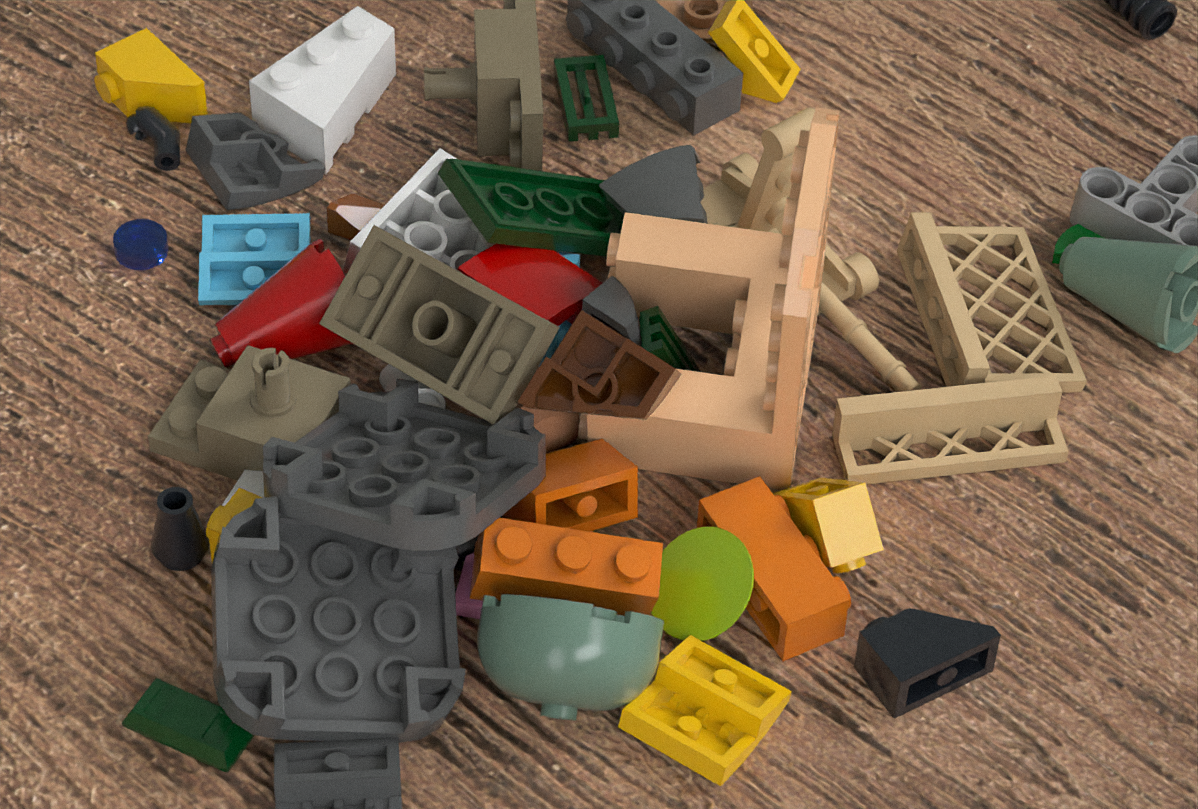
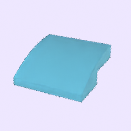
[198,213,311,305]

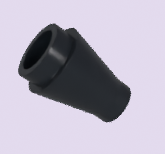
[151,487,210,571]

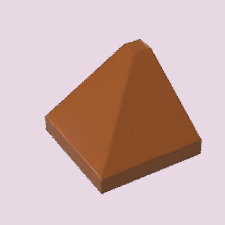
[326,193,385,240]

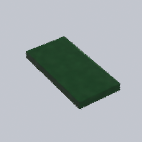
[437,158,624,257]

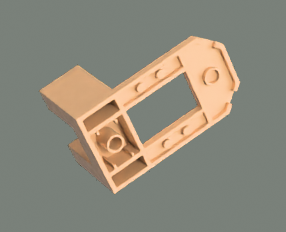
[578,107,840,490]

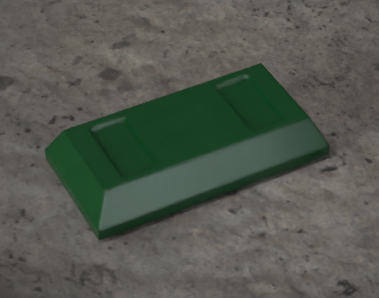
[122,678,255,774]

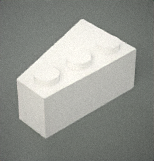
[249,6,396,175]

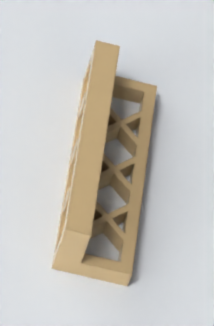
[832,375,1069,485]

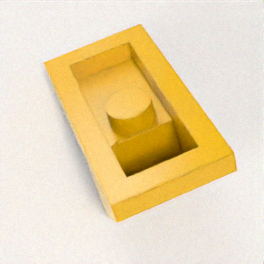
[708,0,801,103]

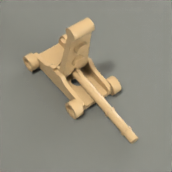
[701,108,922,392]

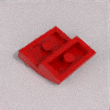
[457,244,602,326]

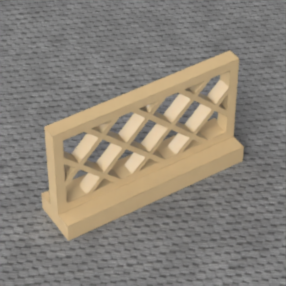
[897,212,1087,392]

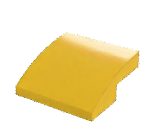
[618,635,792,786]

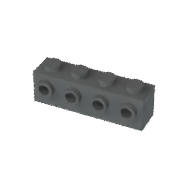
[566,0,743,136]

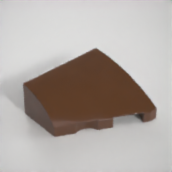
[517,310,682,420]

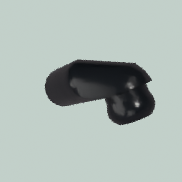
[126,106,180,171]

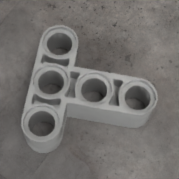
[1070,135,1198,246]

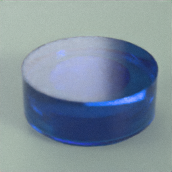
[113,219,169,270]

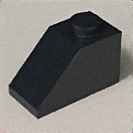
[854,608,1001,719]

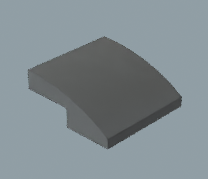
[274,737,402,809]

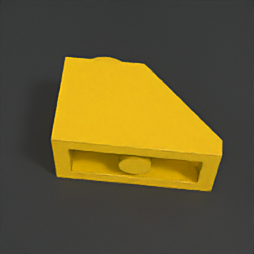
[94,28,208,123]
[773,478,884,573]

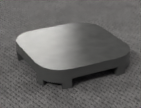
[263,378,546,551]
[211,496,466,743]

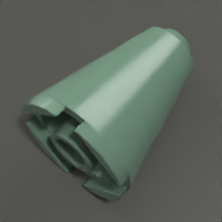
[1059,236,1198,353]

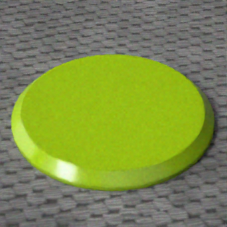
[651,527,754,641]

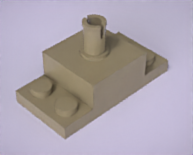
[424,0,543,171]
[319,225,560,425]
[148,345,351,481]

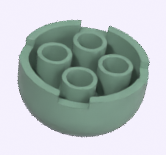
[477,594,664,721]

